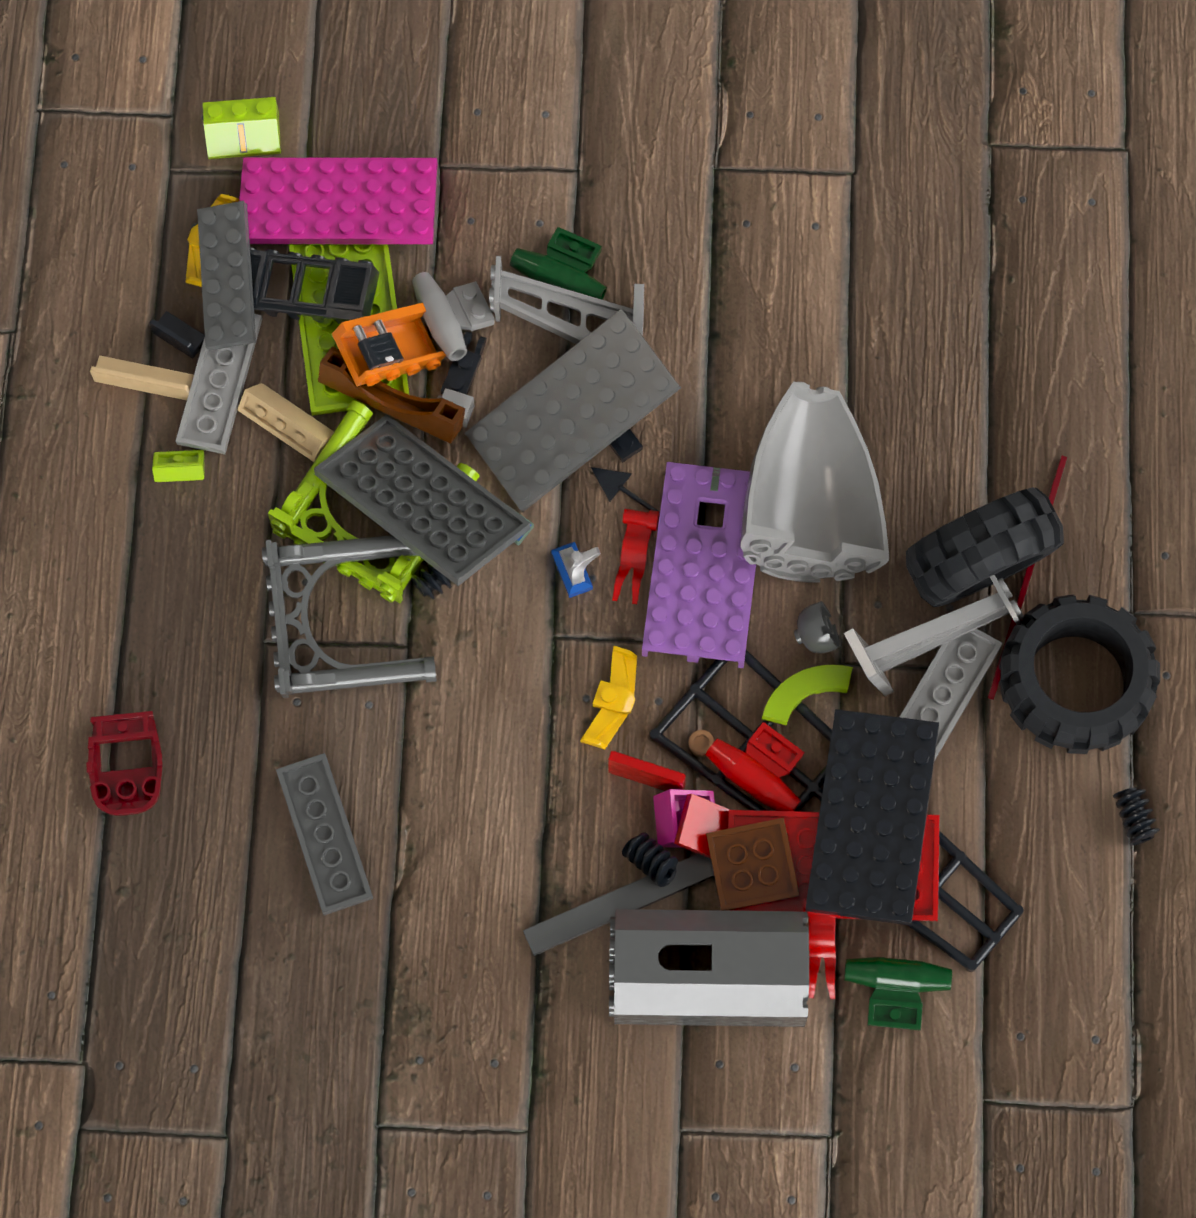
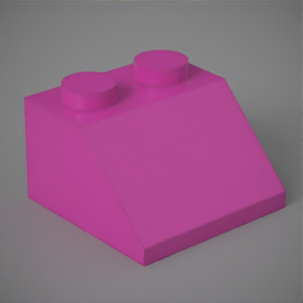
[653,789,715,848]

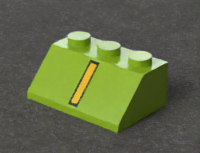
[203,97,281,159]

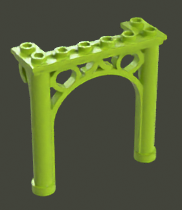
[268,400,480,603]

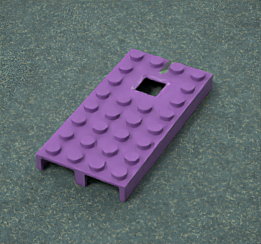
[642,462,756,668]

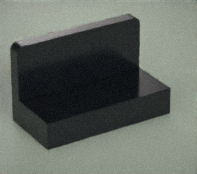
[149,311,205,359]

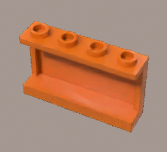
[332,303,446,386]

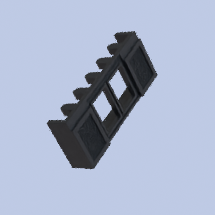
[250,247,379,324]

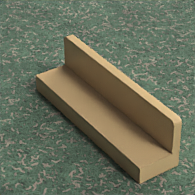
[90,355,194,400]
[237,383,334,462]

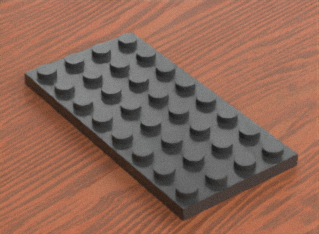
[465,309,681,512]
[314,414,531,586]

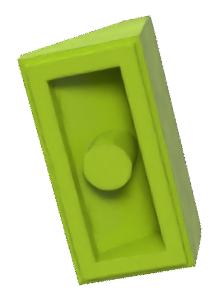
[152,450,205,482]

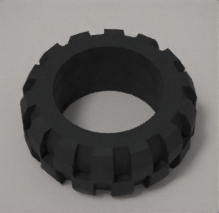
[906,487,1064,607]
[999,594,1160,754]

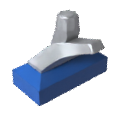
[551,542,601,598]

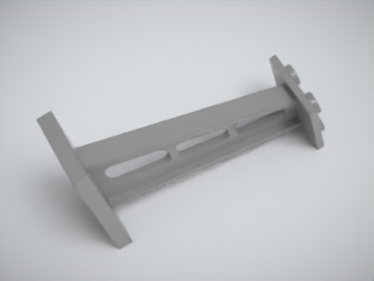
[489,256,644,344]
[844,575,1024,696]

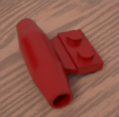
[705,722,805,811]

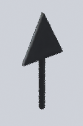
[591,467,658,511]

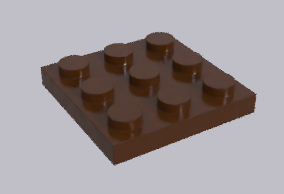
[706,818,800,911]

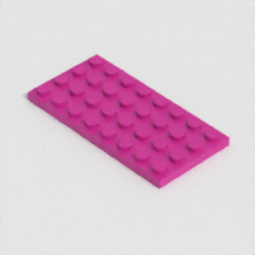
[239,158,438,244]

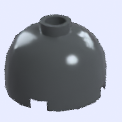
[794,601,840,654]

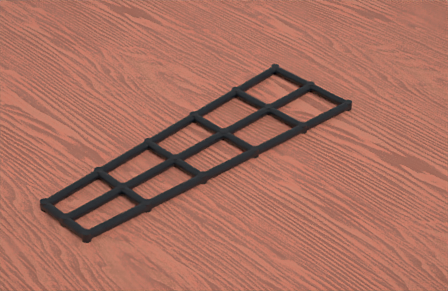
[650,650,1024,972]

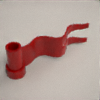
[612,509,660,605]
[803,898,841,999]

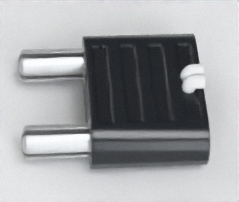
[353,320,404,370]

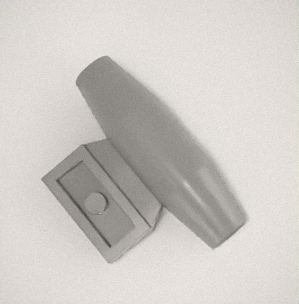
[412,272,495,361]

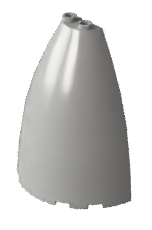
[740,381,889,583]

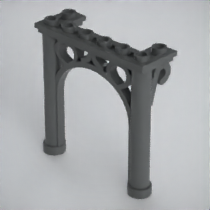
[262,535,437,698]

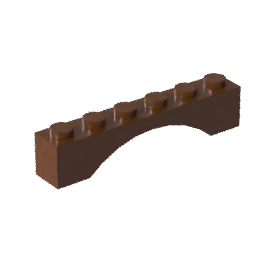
[318,346,466,444]

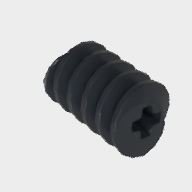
[411,564,452,600]
[1113,788,1160,846]
[622,832,678,887]

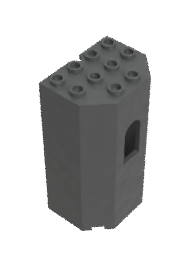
[609,909,809,1027]

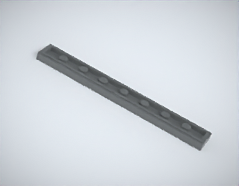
[523,854,715,956]

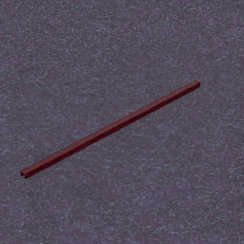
[988,456,1067,700]

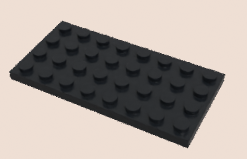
[805,709,939,926]

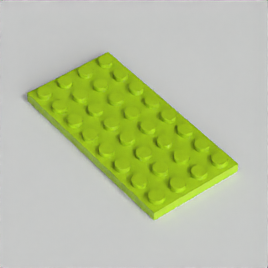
[289,244,410,416]

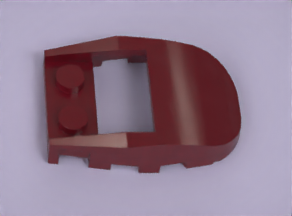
[86,711,162,816]

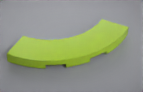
[762,665,853,725]

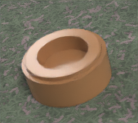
[688,730,714,757]

